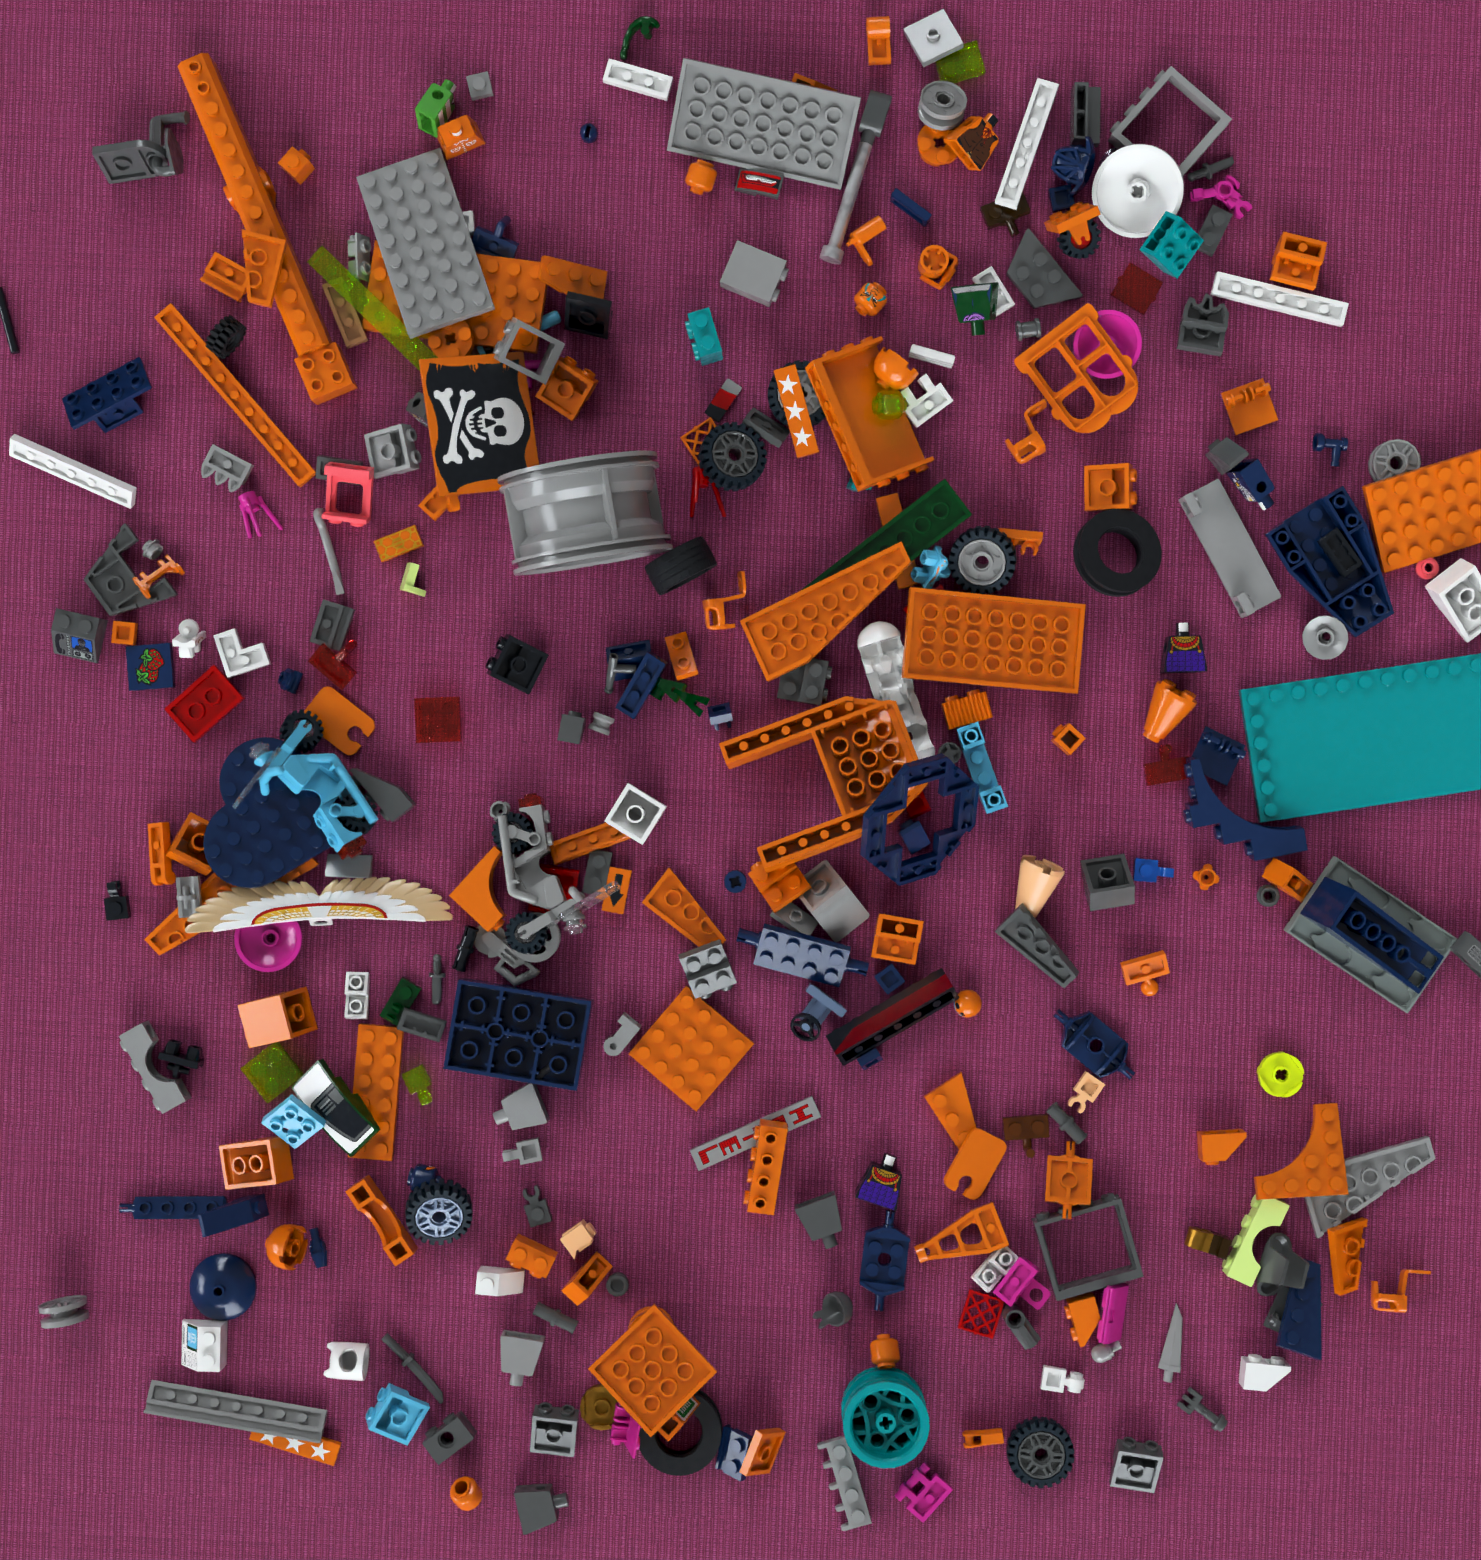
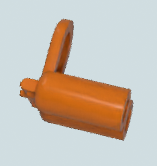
[846,215,886,266]

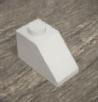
[475,1265,525,1296]

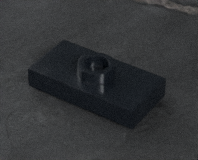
[1317,527,1363,578]

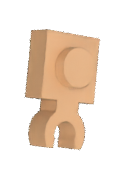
[1067,1071,1105,1114]

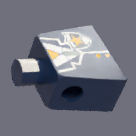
[1226,459,1275,510]

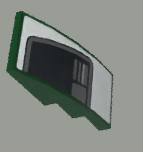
[291,1059,381,1157]

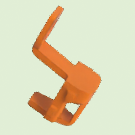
[1005,399,1047,464]
[702,571,746,630]
[1371,1269,1431,1313]

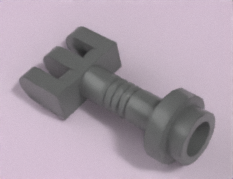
[1176,1387,1228,1432]

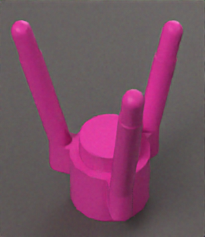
[238,491,283,539]

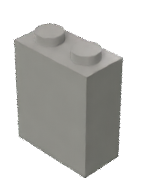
[720,240,789,307]

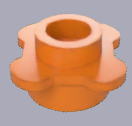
[1192,864,1220,891]

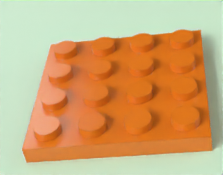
[628,985,754,1112]
[588,1303,717,1437]

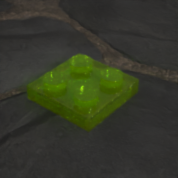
[240,1042,304,1104]

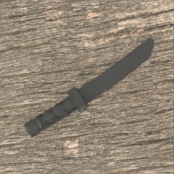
[381,1333,444,1404]

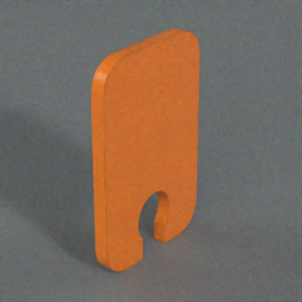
[304,686,375,755]
[944,1128,1007,1200]

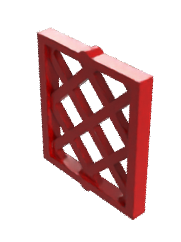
[957,1289,1004,1339]

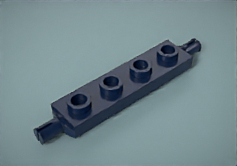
[119,1196,228,1219]

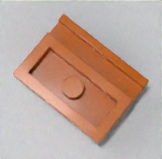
[199,252,247,303]

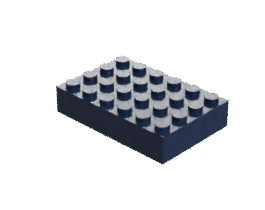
[443,978,594,1091]

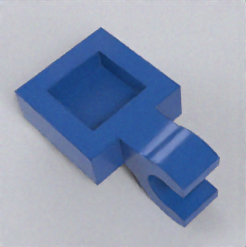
[1133,858,1174,883]

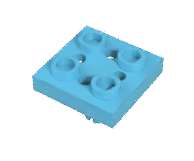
[261,1094,326,1149]

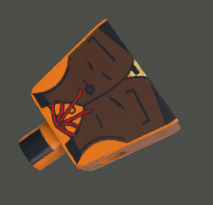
[944,113,999,171]

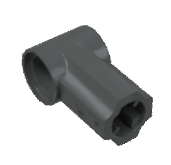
[1002,1304,1041,1350]

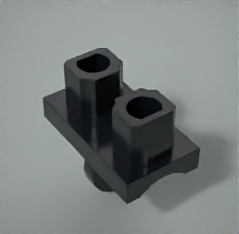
[158,1039,204,1079]

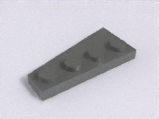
[995,903,1079,988]

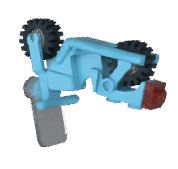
[232,709,378,860]

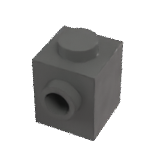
[557,711,586,745]

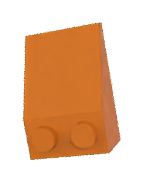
[219,1136,294,1190]

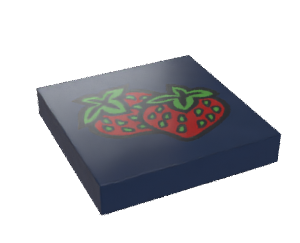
[125,643,175,691]

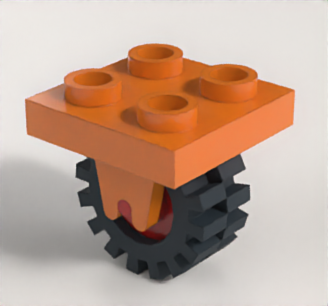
[1044,202,1101,259]

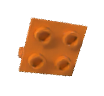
[1220,378,1278,435]

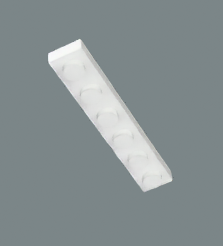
[995,78,1059,210]
[1210,271,1349,327]
[9,434,137,509]

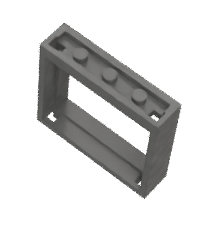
[1032,1193,1144,1301]

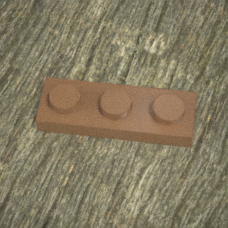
[322,277,369,349]

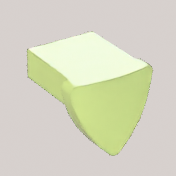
[400,562,426,597]

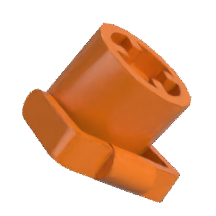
[918,245,959,290]

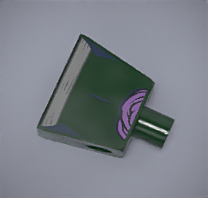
[951,282,999,336]

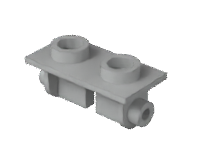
[347,232,371,282]

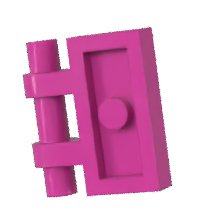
[894,1462,953,1523]

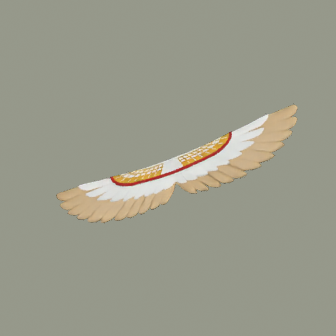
[185,877,453,933]

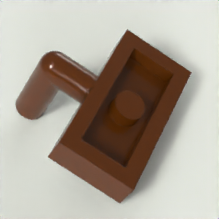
[1002,1114,1050,1158]

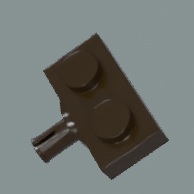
[980,192,1031,237]

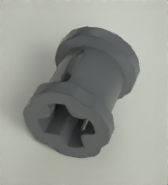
[1015,318,1041,342]

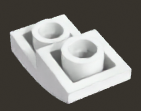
[344,972,370,1020]
[971,1246,1019,1293]

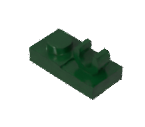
[380,977,422,1026]

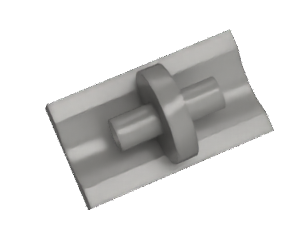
[176,876,202,918]

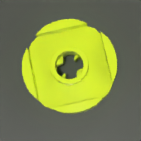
[1257,1051,1304,1097]

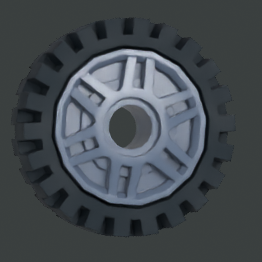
[405,1178,473,1245]

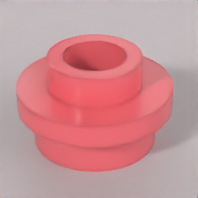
[1415,557,1439,580]

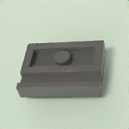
[309,599,355,652]

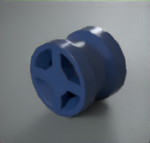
[724,870,747,893]

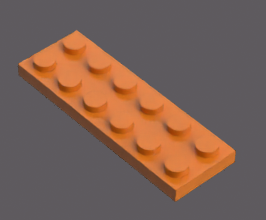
[348,1023,404,1161]

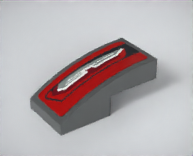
[734,168,784,200]

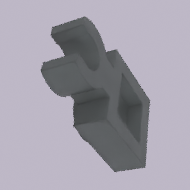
[523,1185,553,1228]

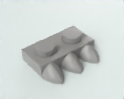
[201,444,254,492]

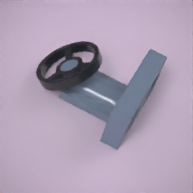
[790,982,847,1041]

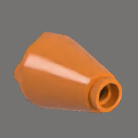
[1143,678,1197,743]

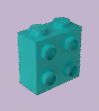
[1139,211,1204,279]
[685,307,723,366]

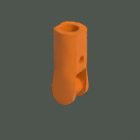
[962,1428,1004,1448]

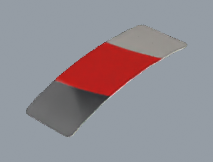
[705,379,742,422]

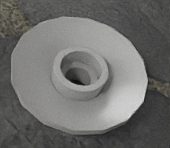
[1302,615,1349,660]

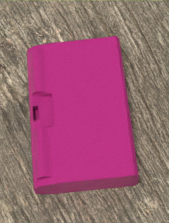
[1097,1283,1129,1344]

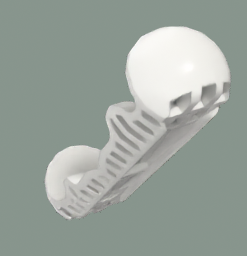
[857,621,935,759]

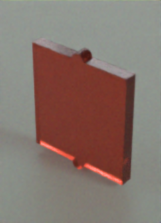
[1110,263,1163,315]

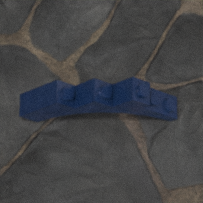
[1183,756,1308,861]

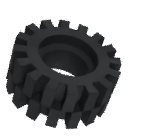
[206,315,247,359]

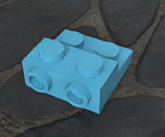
[365,1383,430,1446]

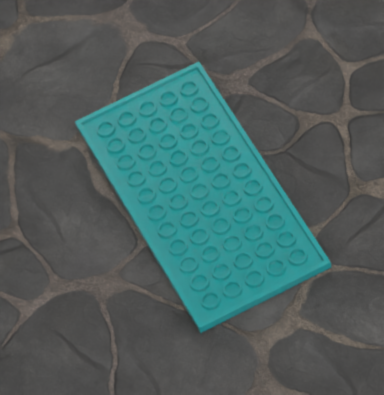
[1239,653,1481,823]

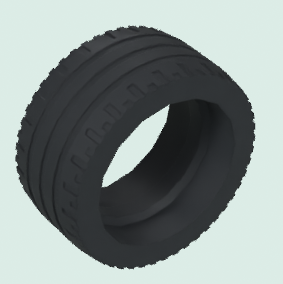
[645,536,717,595]

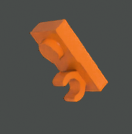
[998,528,1043,556]

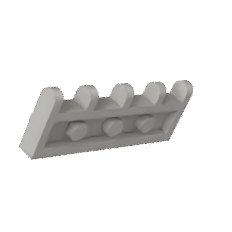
[817,1435,872,1531]

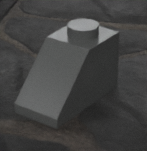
[1205,437,1249,475]

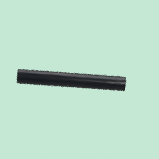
[0,287,20,354]

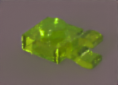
[401,1064,433,1106]

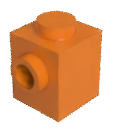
[278,146,315,185]
[1051,723,1086,755]

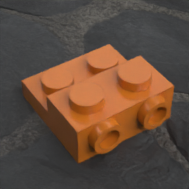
[535,356,599,421]
[1084,463,1137,512]
[748,861,812,913]

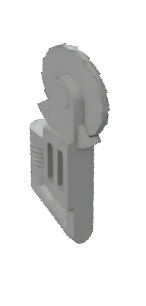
[474,925,541,987]

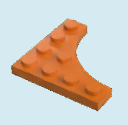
[1254,1103,1349,1200]

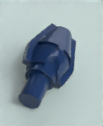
[309,1227,327,1268]

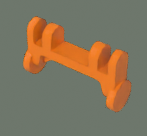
[132,555,185,599]

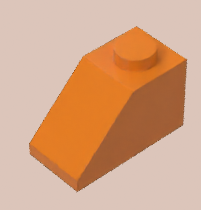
[1262,857,1313,903]
[1197,1129,1247,1165]
[561,1251,613,1306]

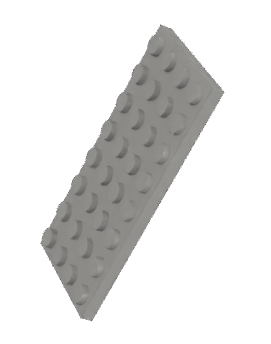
[667,57,861,190]
[356,148,495,339]

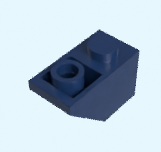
[897,818,931,855]

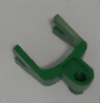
[650,677,710,717]

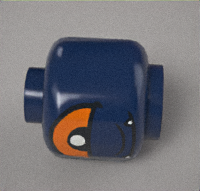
[407,1164,442,1192]

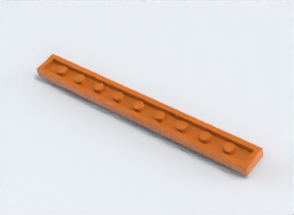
[154,303,316,488]

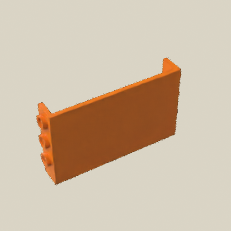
[805,336,934,492]

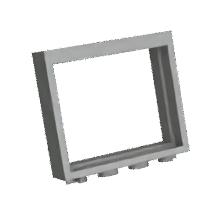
[1108,66,1232,176]

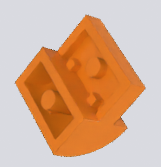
[1270,231,1327,291]
[871,913,924,965]

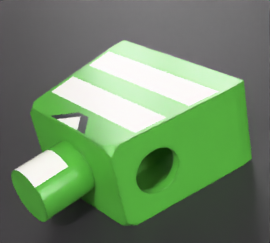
[415,79,456,139]

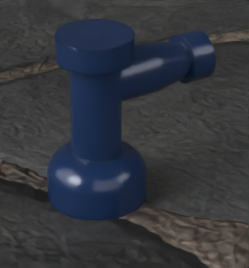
[1312,433,1348,467]

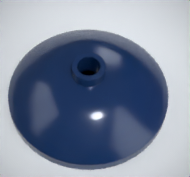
[189,1253,257,1321]

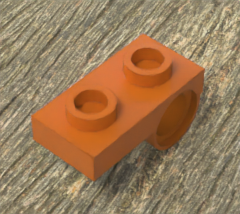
[866,16,891,66]
[665,631,699,681]

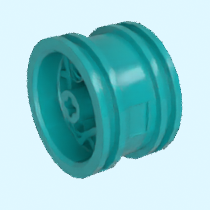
[841,1366,930,1468]

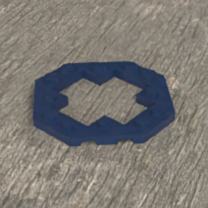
[860,753,979,886]

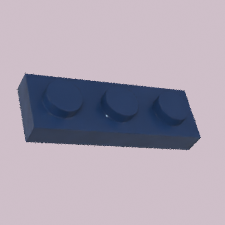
[615,650,668,719]

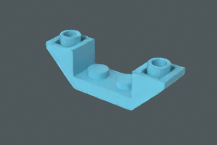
[956,722,1008,814]

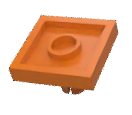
[739,1428,786,1476]

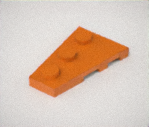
[241,229,288,308]
[538,255,608,299]
[924,1072,976,1149]

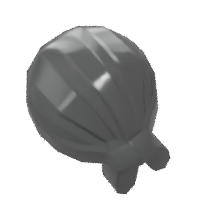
[812,1291,853,1329]

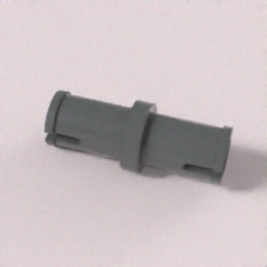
[1046,1102,1087,1145]
[532,1302,579,1334]

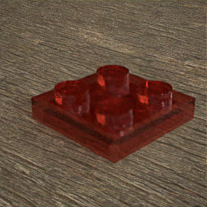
[414,697,462,743]

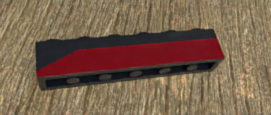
[826,968,959,1066]

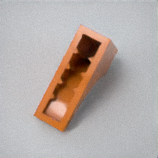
[449,846,507,932]

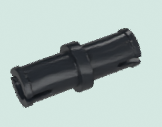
[452,925,479,972]

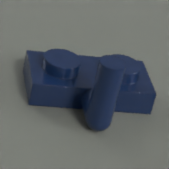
[472,216,519,259]

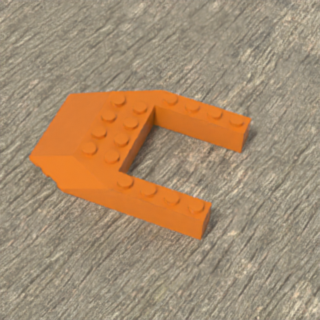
[719,696,928,873]

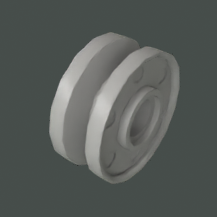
[917,81,967,131]
[1368,439,1421,482]
[38,1295,90,1329]

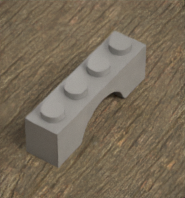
[119,1020,192,1114]

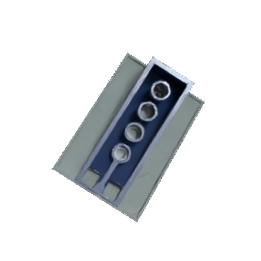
[1283,856,1457,1014]

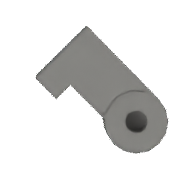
[603,1012,642,1056]

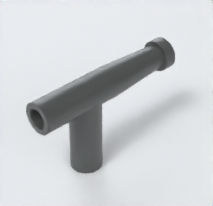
[604,653,636,694]

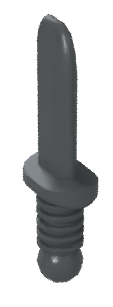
[1187,156,1234,182]
[429,954,445,1005]

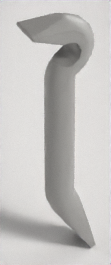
[313,508,345,595]

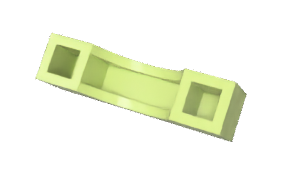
[1222,1194,1290,1287]

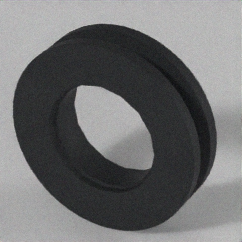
[1073,509,1162,597]
[639,1390,722,1476]

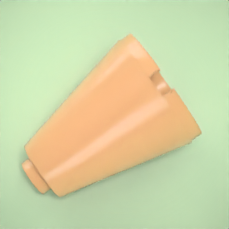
[1015,855,1065,918]

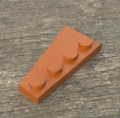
[642,867,726,947]

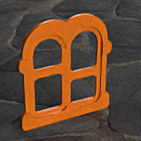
[1014,303,1138,433]

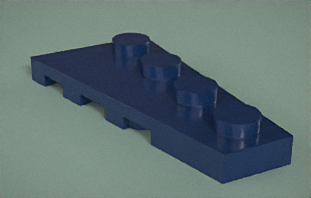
[1276,1258,1322,1360]

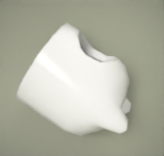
[323,1342,370,1381]

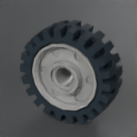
[949,525,1017,594]

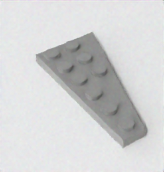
[1304,1136,1436,1239]

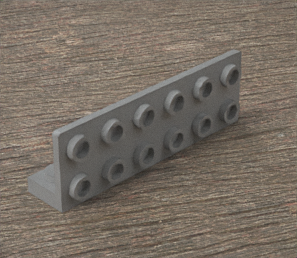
[1178,479,1281,618]

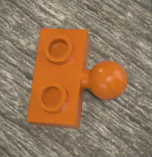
[1120,950,1170,996]

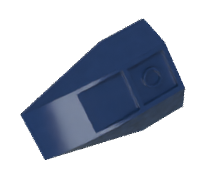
[1265,486,1394,637]

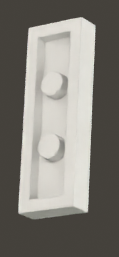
[603,59,674,101]

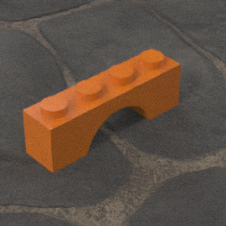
[345,1174,418,1266]

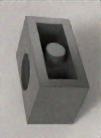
[422,1411,477,1465]

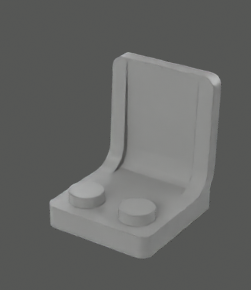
[799,860,870,942]

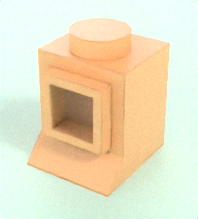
[560,1219,597,1260]

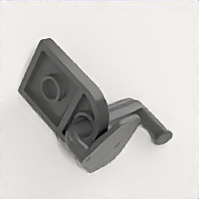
[92,111,190,184]

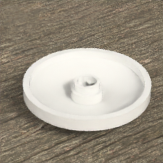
[1092,144,1184,238]

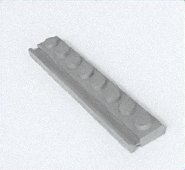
[144,1380,328,1443]

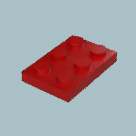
[164,665,245,743]

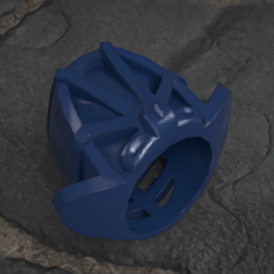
[1051,136,1096,196]

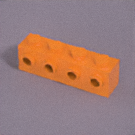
[743,1119,788,1215]

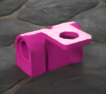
[993,1256,1051,1310]

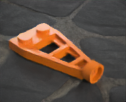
[914,1202,1009,1263]

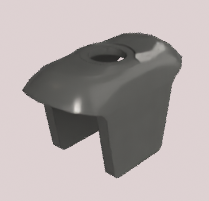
[1256,1233,1310,1296]

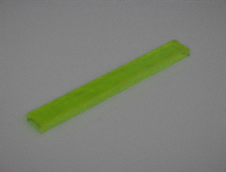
[307,246,438,371]

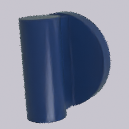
[278,668,303,694]

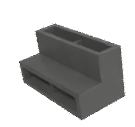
[1070,82,1101,147]

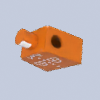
[437,115,486,160]

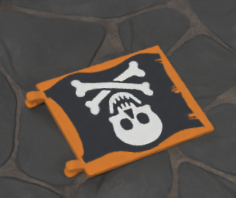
[419,352,539,512]

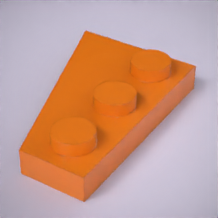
[1327,1217,1368,1296]

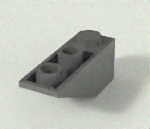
[350,768,416,822]

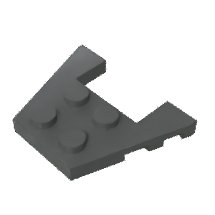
[84,523,178,616]

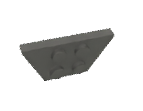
[1006,228,1083,309]

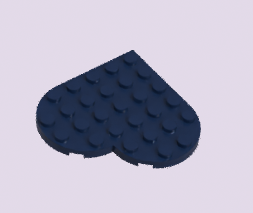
[203,737,331,888]

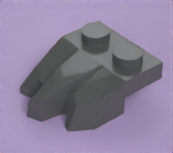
[1176,293,1229,357]

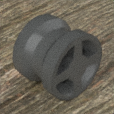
[938,742,961,764]

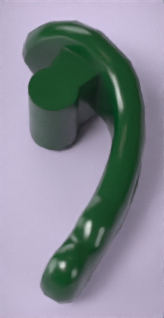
[620,16,660,61]

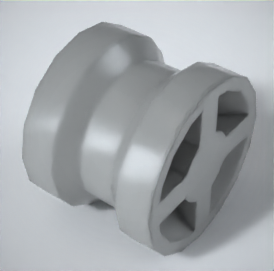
[588,711,615,736]

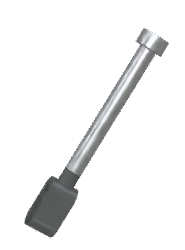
[820,90,892,264]

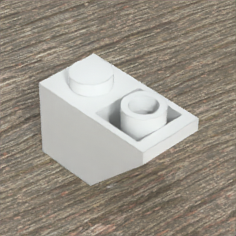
[1239,1354,1291,1391]

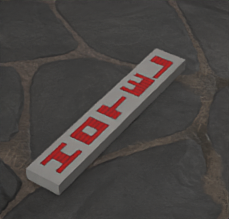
[690,1096,821,1171]

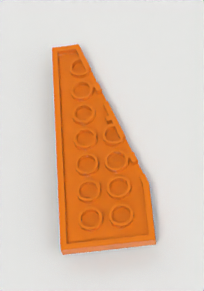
[740,541,912,682]

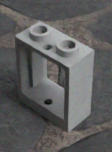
[493,317,565,385]

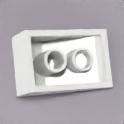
[1425,558,1481,643]

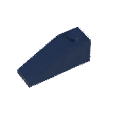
[198,1193,269,1237]

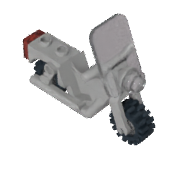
[492,793,621,954]

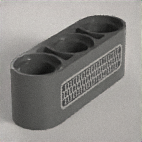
[1450,931,1481,979]

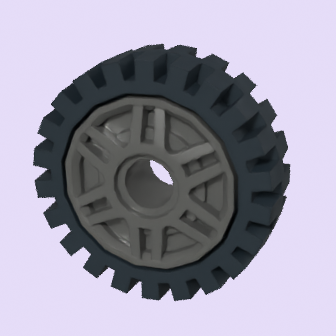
[698,422,767,491]
[1006,1416,1075,1488]

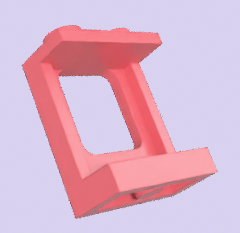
[322,462,374,527]

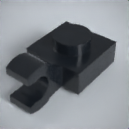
[104,881,131,921]

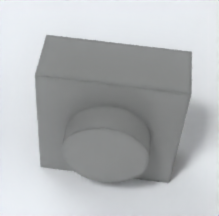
[466,71,494,101]

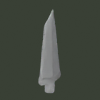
[1158,1303,1183,1383]

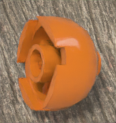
[873,347,919,390]
[265,1224,308,1270]

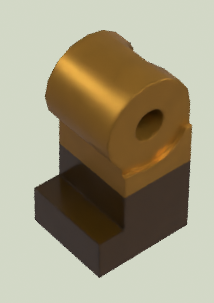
[1184,1226,1232,1260]

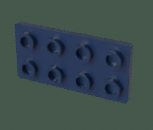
[62,357,152,433]

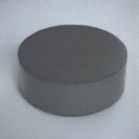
[606,1272,629,1296]

